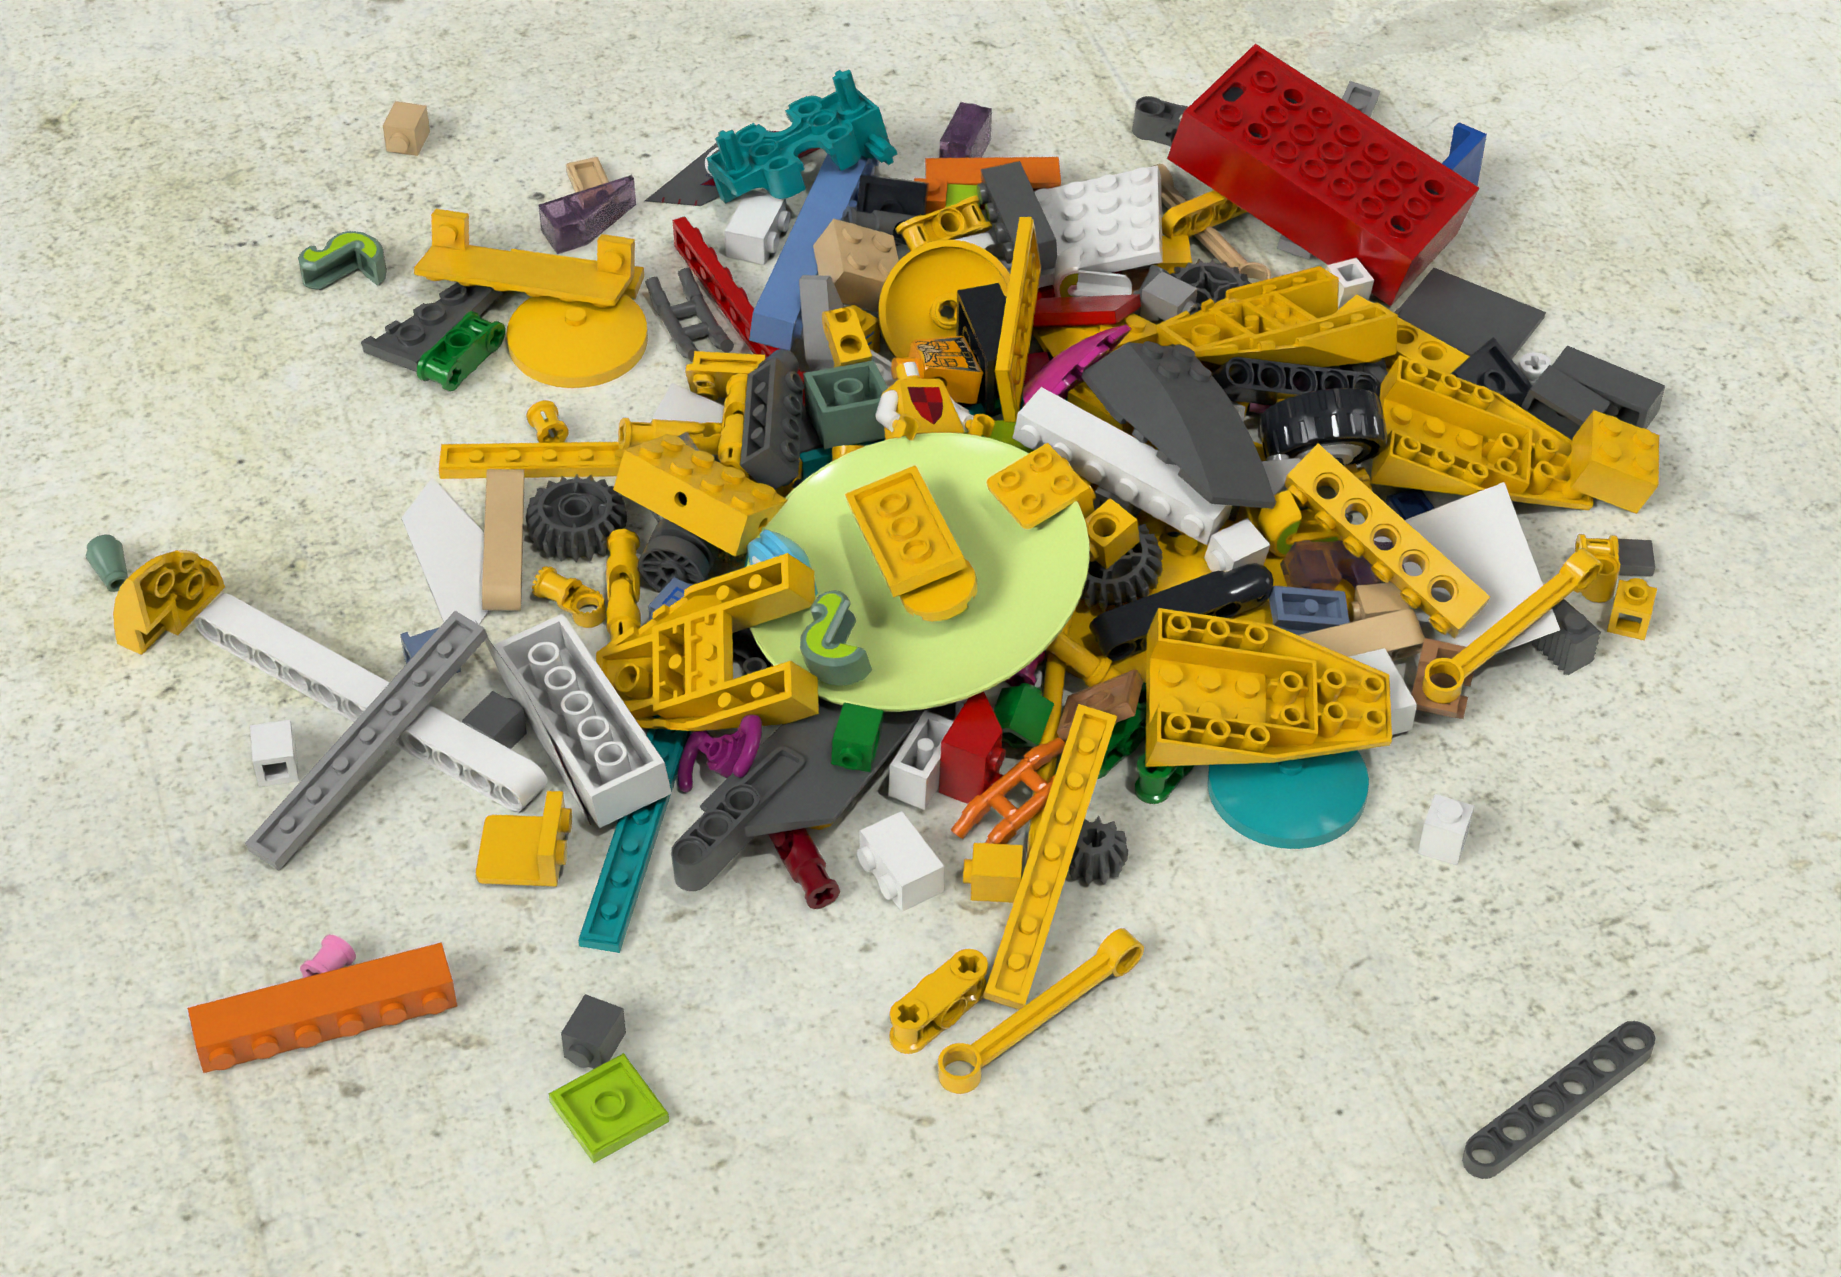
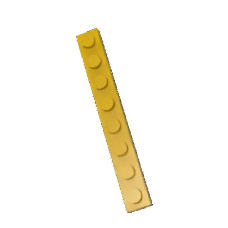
[983,704,1117,1010]

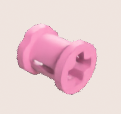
[300,934,356,978]

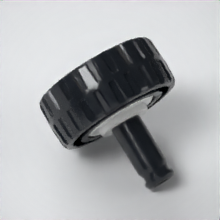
[1260,388,1387,523]

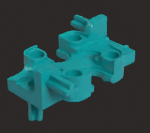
[706,70,898,204]

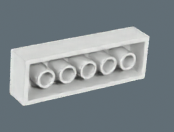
[493,613,672,828]

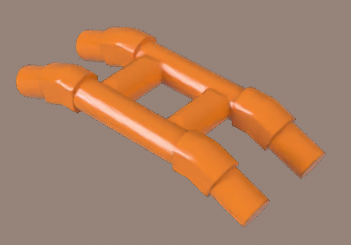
[951,737,1065,844]

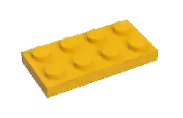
[845,465,967,598]

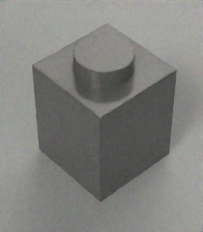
[462,691,527,749]
[561,994,626,1069]

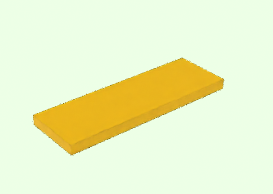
[995,217,1041,422]

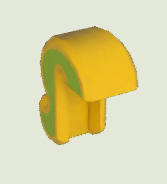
[1258,490,1343,557]

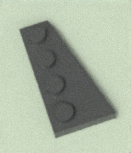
[361,282,503,372]

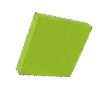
[548,1053,669,1163]

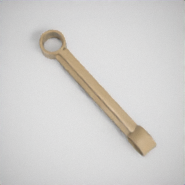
[1151,164,1271,283]

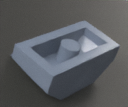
[1269,586,1349,635]

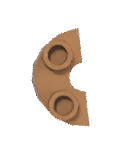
[1411,638,1474,719]

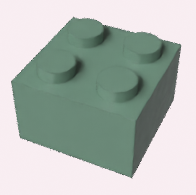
[803,360,888,449]

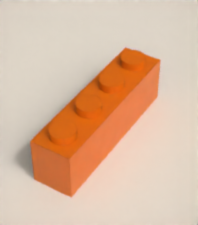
[925,157,1061,209]

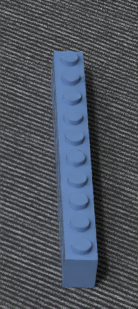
[749,154,880,351]

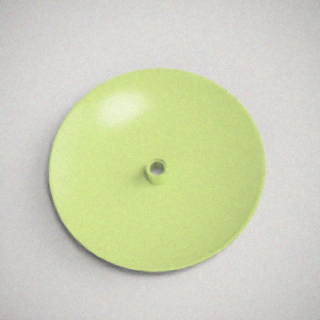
[746,433,1090,712]

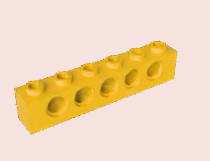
[1284,443,1490,639]

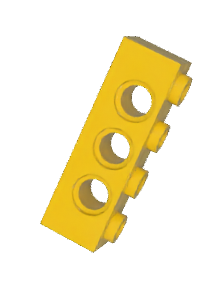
[1334,294,1470,373]

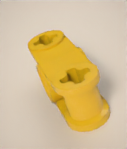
[895,195,993,251]
[890,948,988,1054]

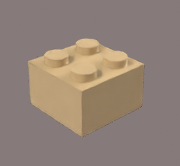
[813,218,899,312]

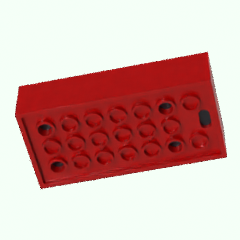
[1167,44,1479,306]

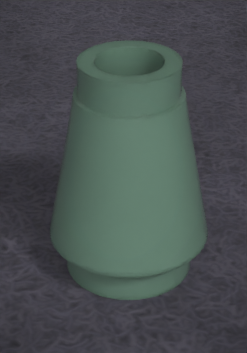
[86,534,128,592]

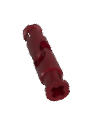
[767,828,840,909]

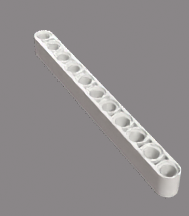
[194,593,547,812]

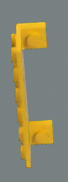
[414,209,635,307]

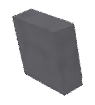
[1618,539,1655,576]

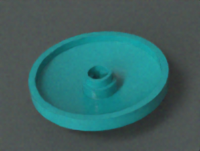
[1208,750,1369,849]

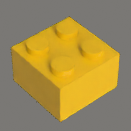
[1570,410,1659,514]

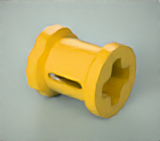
[526,400,569,443]

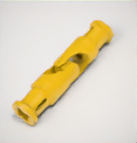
[718,374,749,478]
[618,418,722,455]
[606,529,641,644]

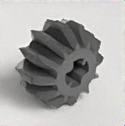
[1068,815,1129,886]

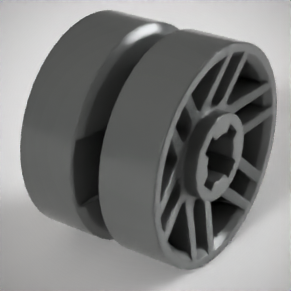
[638,518,719,592]

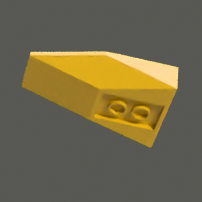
[1370,355,1593,510]
[1145,608,1392,767]

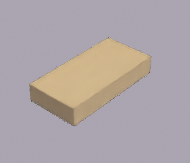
[566,157,617,213]

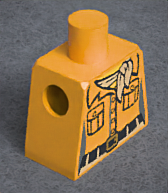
[891,336,983,404]

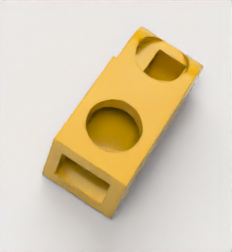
[822,306,872,367]

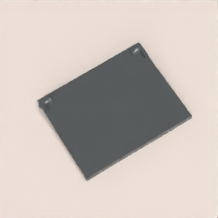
[1394,267,1546,359]

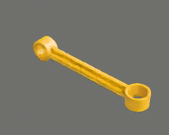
[1422,548,1603,704]
[938,928,1144,1094]

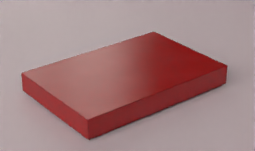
[1033,294,1141,327]

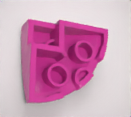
[1023,324,1131,404]

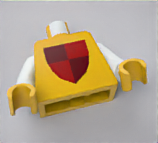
[875,362,995,441]

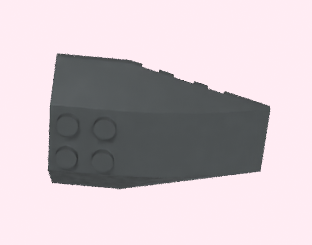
[1081,341,1276,509]

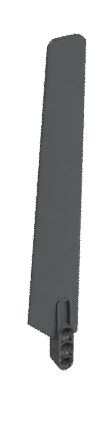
[671,697,930,891]

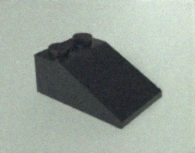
[956,283,1007,415]

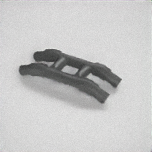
[645,268,734,362]

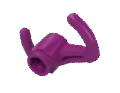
[678,714,762,792]

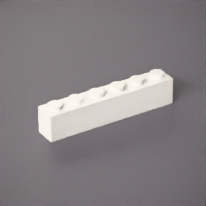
[1013,387,1232,545]

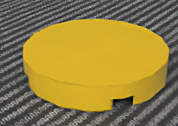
[899,558,977,622]

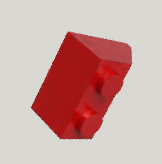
[939,692,1006,804]

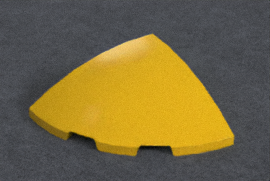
[113,550,225,655]

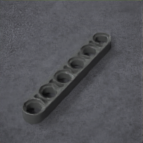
[1462,1021,1656,1179]

